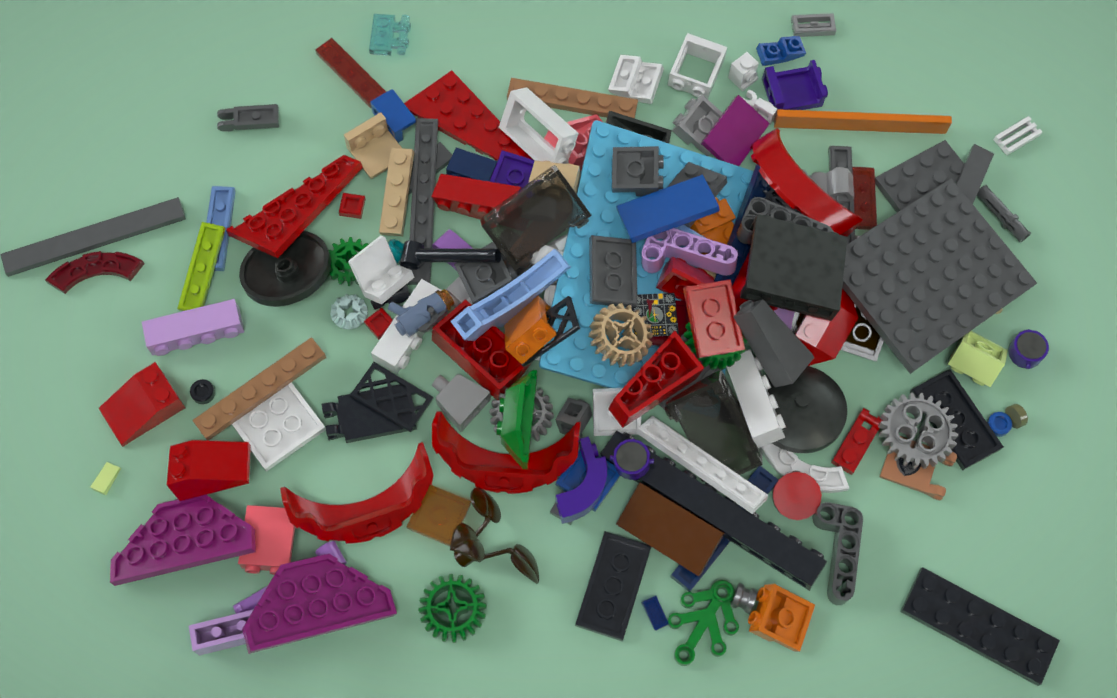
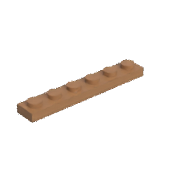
[507,78,638,118]
[192,337,326,441]

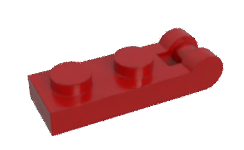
[831,408,883,475]

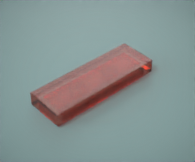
[852,167,877,230]

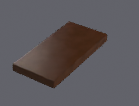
[616,482,725,576]

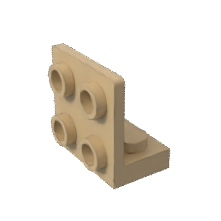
[344,112,402,179]

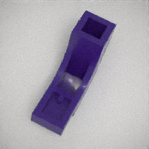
[555,436,607,524]

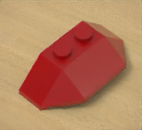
[794,288,858,366]

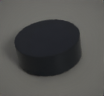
[190,379,215,404]

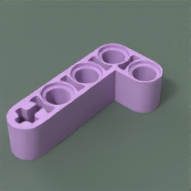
[642,228,738,276]

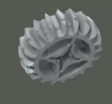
[489,383,554,444]

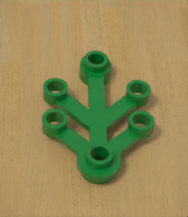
[667,580,739,666]

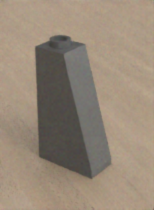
[734,299,814,387]

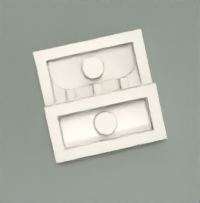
[608,55,664,104]

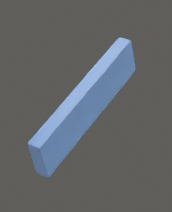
[206,186,236,271]

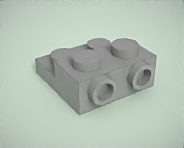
[672,95,723,156]

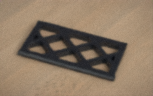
[521,296,580,367]
[350,362,433,432]

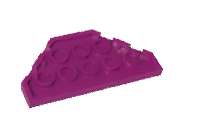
[110,495,256,586]
[242,554,397,654]

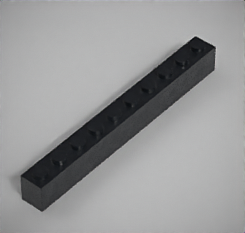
[600,430,827,591]

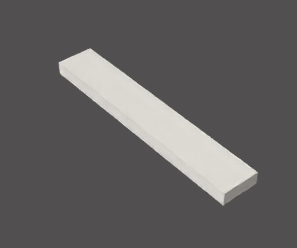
[637,416,768,514]

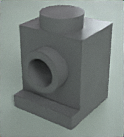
[555,397,592,439]

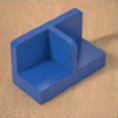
[370,89,416,143]

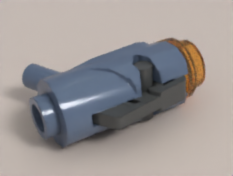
[388,289,454,337]

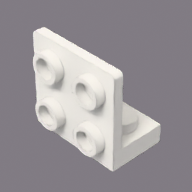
[349,235,414,304]

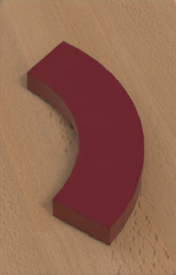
[45,251,145,294]

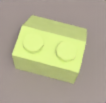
[948,331,1008,387]

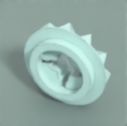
[330,294,368,329]

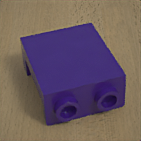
[762,60,828,110]

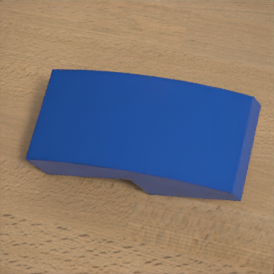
[756,36,806,66]

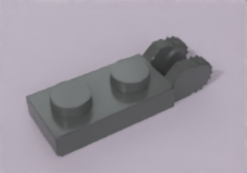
[217,104,279,132]

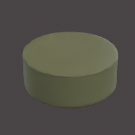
[1005,404,1028,429]

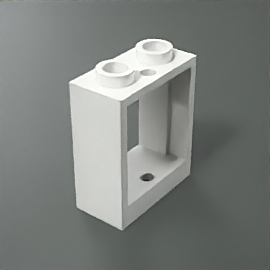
[668,33,727,99]

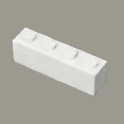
[371,279,447,374]
[727,349,786,448]

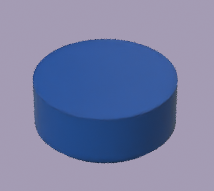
[987,412,1012,437]

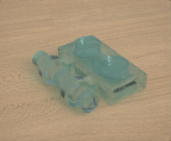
[369,14,411,56]

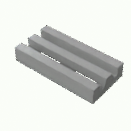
[791,13,836,37]

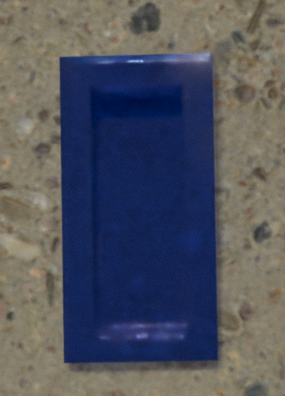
[641,596,669,631]

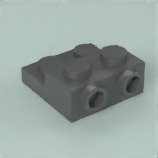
[612,146,664,196]
[454,241,519,304]

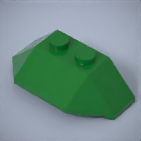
[497,370,537,469]

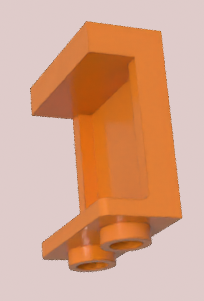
[504,295,556,364]

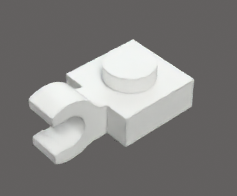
[742,90,777,126]

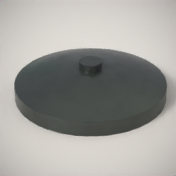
[239,231,331,307]
[766,366,847,453]

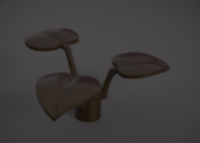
[450,487,539,584]

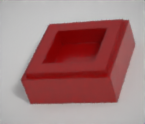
[338,193,366,219]
[364,307,393,340]

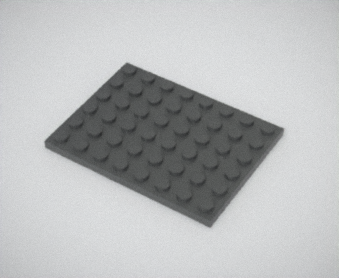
[842,178,1037,374]

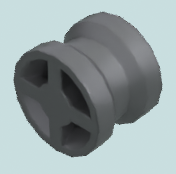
[731,583,758,614]

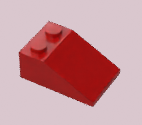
[99,362,185,447]
[166,440,251,501]

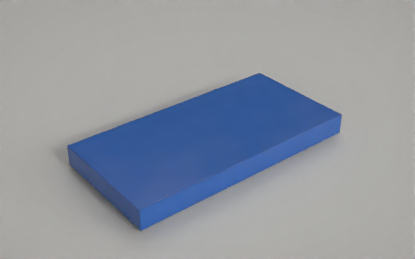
[616,175,720,243]

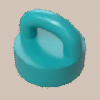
[388,239,404,263]

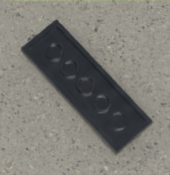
[900,567,1060,686]

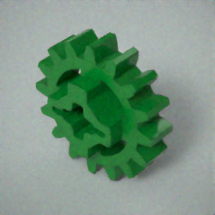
[328,237,369,286]

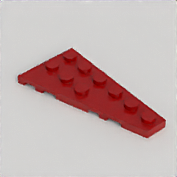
[404,70,534,162]
[226,155,363,258]

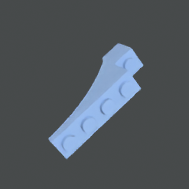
[450,248,571,341]

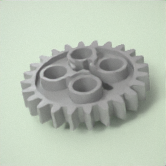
[878,392,958,469]

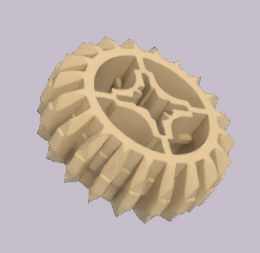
[588,303,653,368]

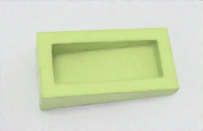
[90,462,121,495]

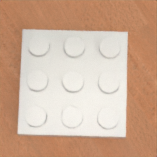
[232,382,326,472]

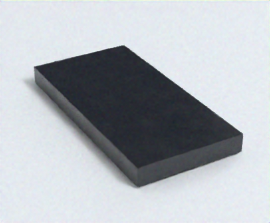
[910,369,1004,471]
[575,531,651,642]

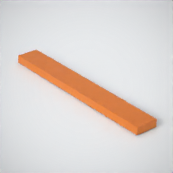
[774,109,952,134]

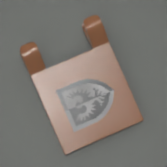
[880,436,957,501]

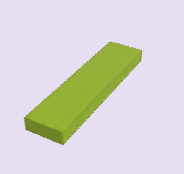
[177,222,225,311]

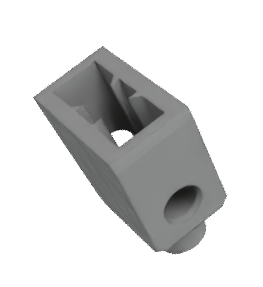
[432,374,491,432]

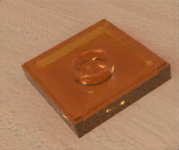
[407,485,471,546]

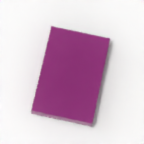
[700,95,770,166]

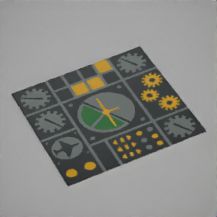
[632,293,679,336]

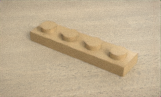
[379,148,414,237]

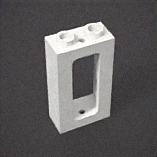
[499,87,579,164]

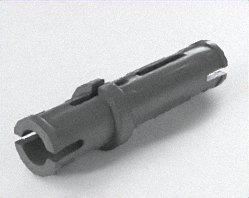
[977,185,1031,243]

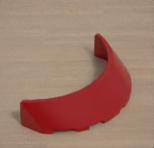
[750,128,863,237]
[432,411,581,494]
[280,442,434,544]

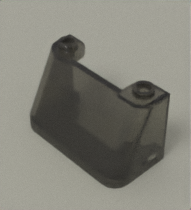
[480,165,592,271]
[664,370,763,482]

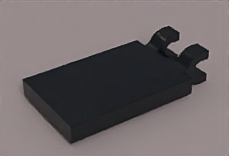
[321,384,417,443]

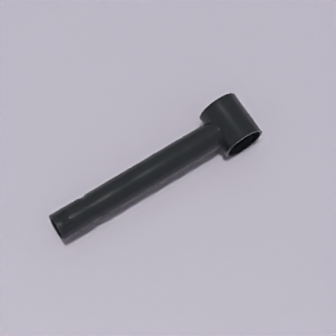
[399,240,501,270]

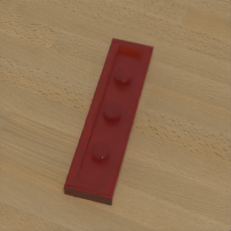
[315,38,386,108]

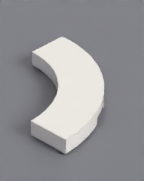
[760,443,849,493]

